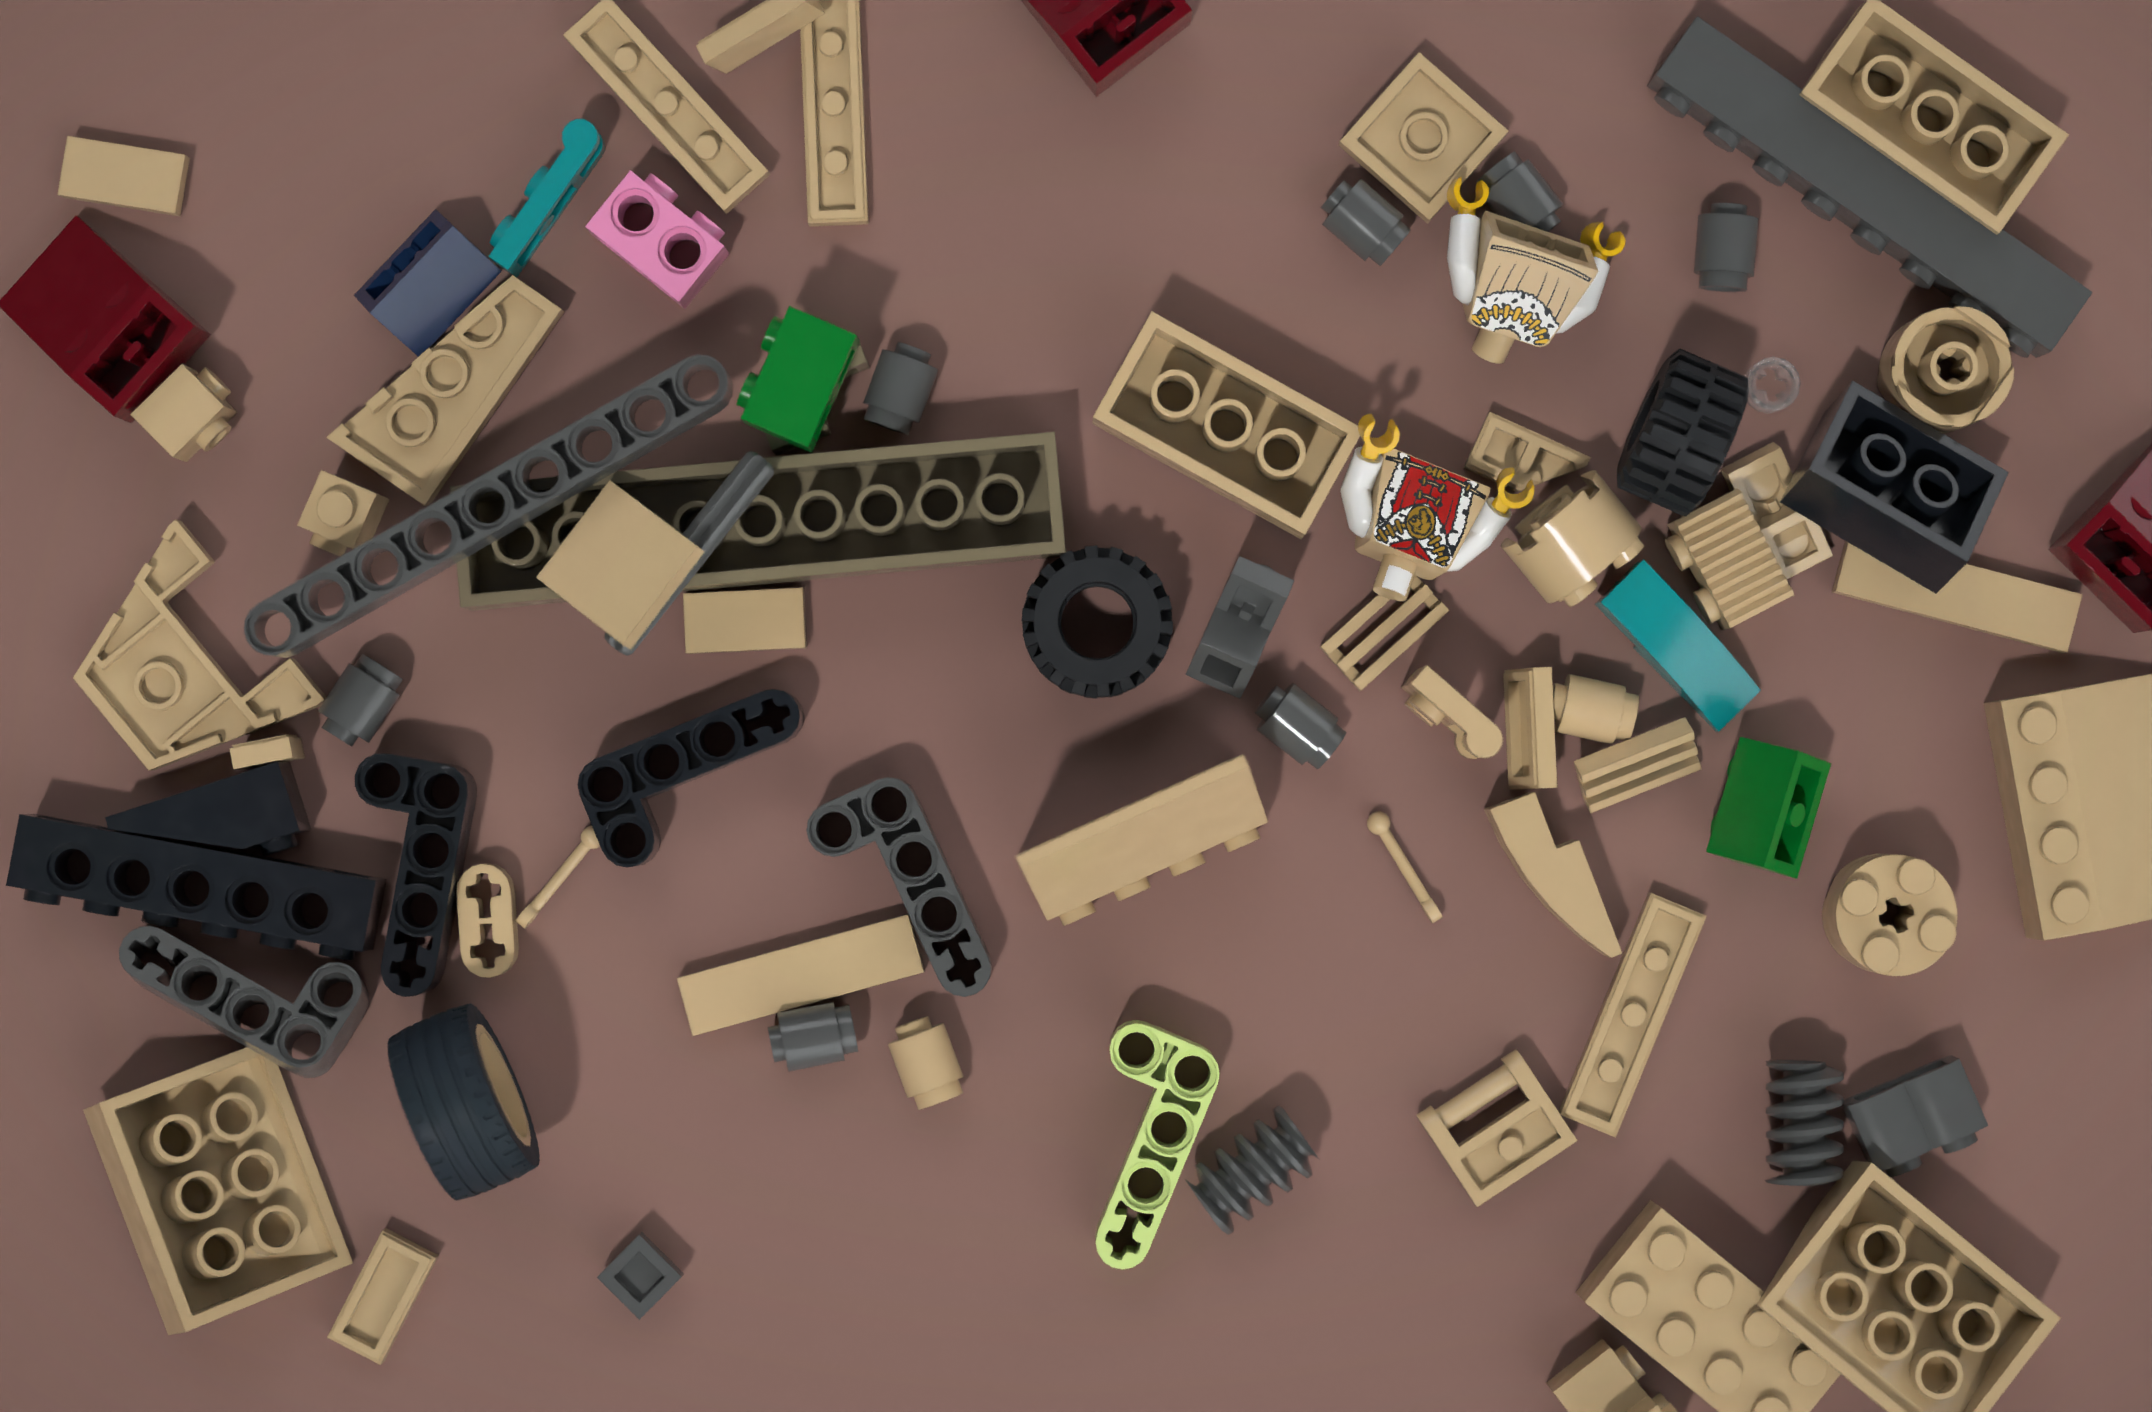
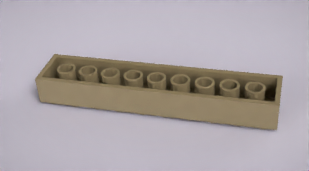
[450,432,1066,611]

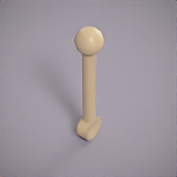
[1367,811,1443,923]
[516,825,600,929]

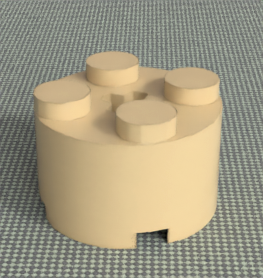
[1877,306,2014,434]
[1501,470,1644,607]
[1822,853,1957,976]

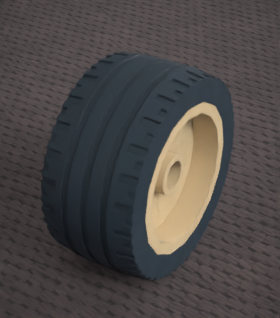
[387,1003,540,1200]

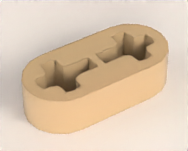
[456,863,519,978]

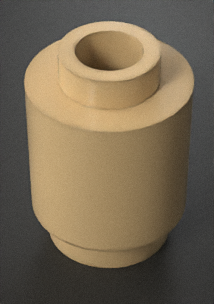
[1553,674,1639,744]
[888,1016,964,1110]

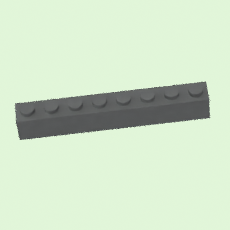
[1647,16,2093,358]

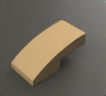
[1720,442,1833,579]

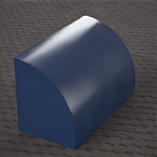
[354,209,502,357]

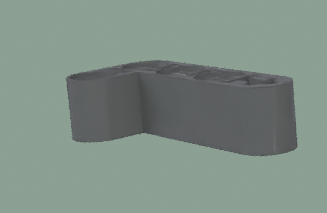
[806,777,992,997]
[119,926,369,1078]

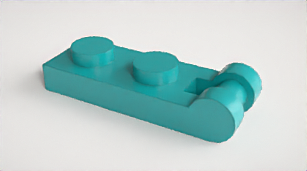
[488,119,605,278]

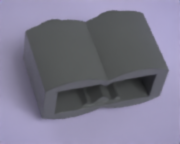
[1842,1055,1988,1177]

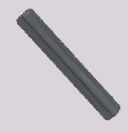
[604,451,775,656]

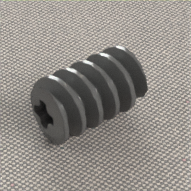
[1765,1060,1844,1186]
[1185,1106,1320,1235]

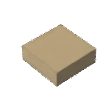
[230,735,305,770]

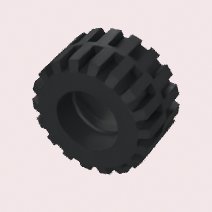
[1617,349,1748,516]
[1022,545,1173,699]

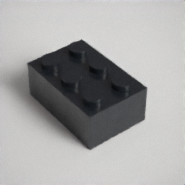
[1780,380,2009,594]

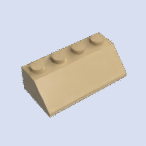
[1799,0,2069,235]

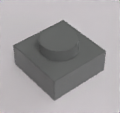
[597,1232,684,1320]

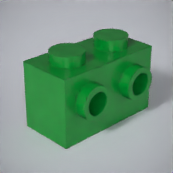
[736,306,860,453]
[1706,737,1832,879]

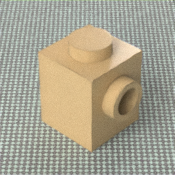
[130,364,237,462]
[297,470,390,556]

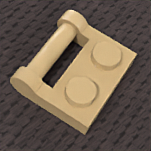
[1401,665,1503,759]
[1416,1049,1578,1207]

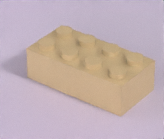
[1093,311,1360,539]
[1575,1200,1840,1412]

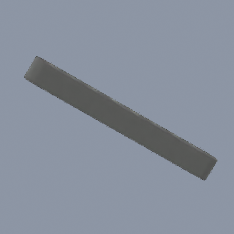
[244,355,733,658]

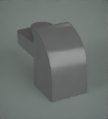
[1185,556,1295,699]

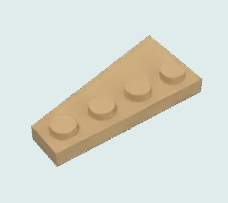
[326,275,564,507]

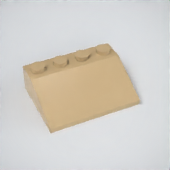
[1984,674,2152,940]
[1016,755,1268,926]
[83,1047,353,1335]
[1757,1161,2061,1412]

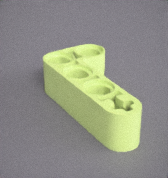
[1095,1020,1220,1270]

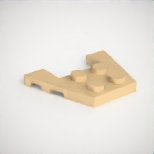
[73,520,326,771]

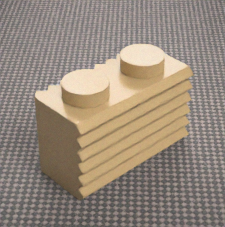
[1665,488,1794,630]

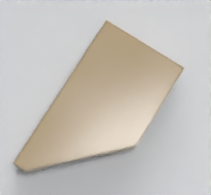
[1463,412,1591,492]

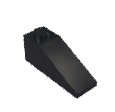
[105,761,312,856]

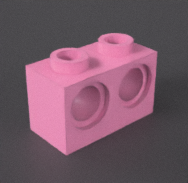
[585,170,729,309]

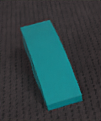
[1595,559,1761,732]

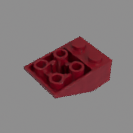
[1021,0,1192,97]
[0,215,211,423]
[2048,444,2152,633]

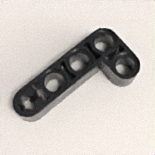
[577,689,804,868]
[355,754,477,997]

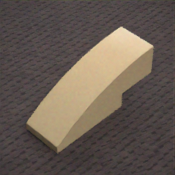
[1484,792,1622,958]

